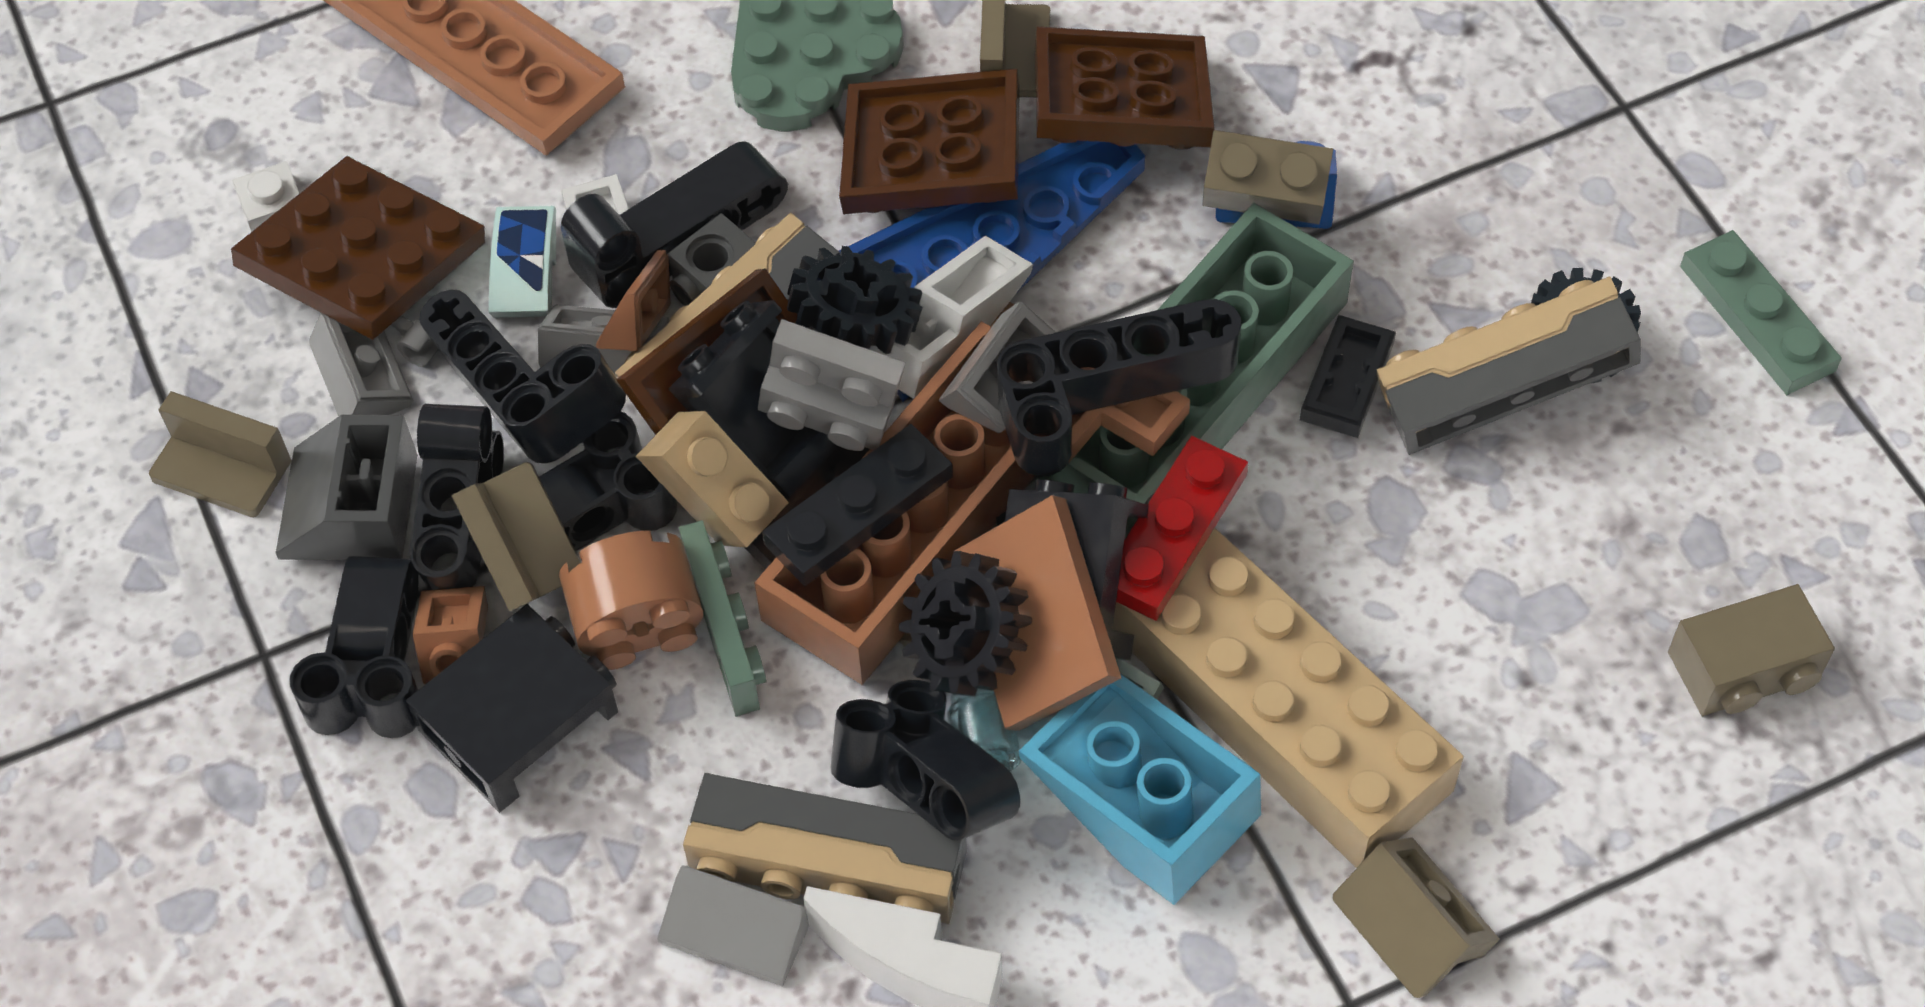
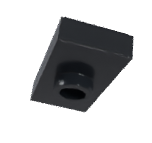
[1300,315,1396,438]

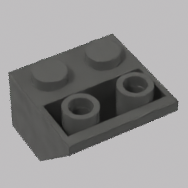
[276,415,418,560]

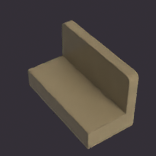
[980,0,1050,97]
[149,391,292,518]
[452,462,582,612]
[1332,837,1500,998]

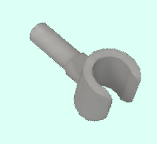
[391,315,438,367]

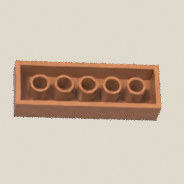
[754,321,1036,685]

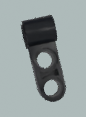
[410,403,504,590]
[539,412,677,550]
[289,556,419,738]
[830,680,1020,841]

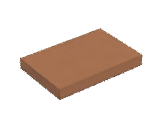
[953,495,1122,731]

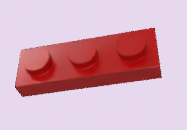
[1116,435,1248,621]

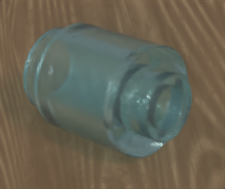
[947,689,1022,773]

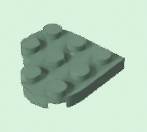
[731,0,904,132]

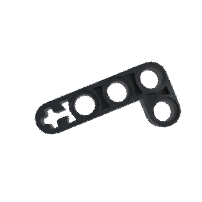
[561,141,788,308]
[419,289,626,464]
[997,299,1242,476]

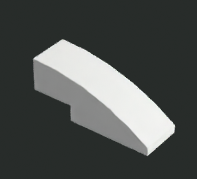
[870,236,1033,399]
[804,886,1002,1007]

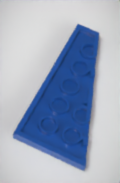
[839,141,1145,402]

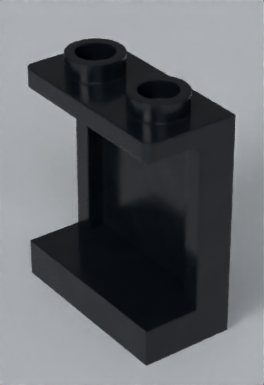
[668,300,838,498]
[1005,480,1149,661]
[406,604,618,813]

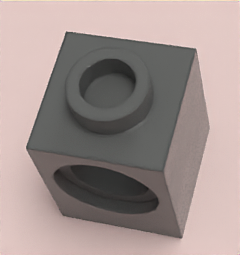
[668,213,756,306]

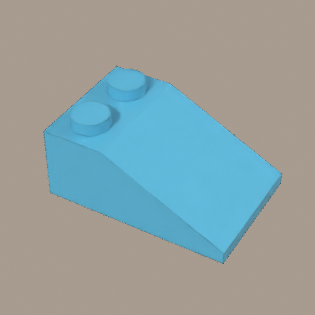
[1019,674,1261,905]

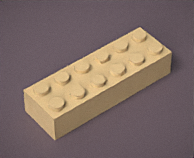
[1112,528,1464,868]

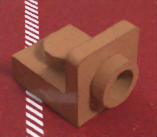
[413,586,488,685]

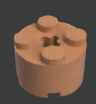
[559,531,704,670]

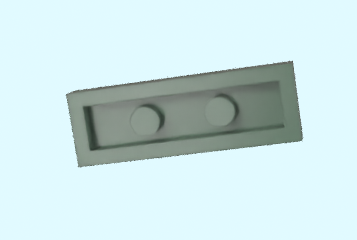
[1680,230,1842,396]
[678,520,767,717]

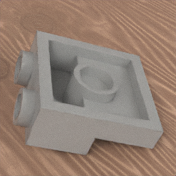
[758,319,906,451]

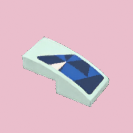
[488,206,556,318]

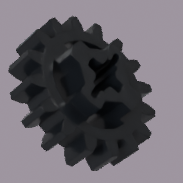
[787,246,923,354]
[899,551,1032,697]

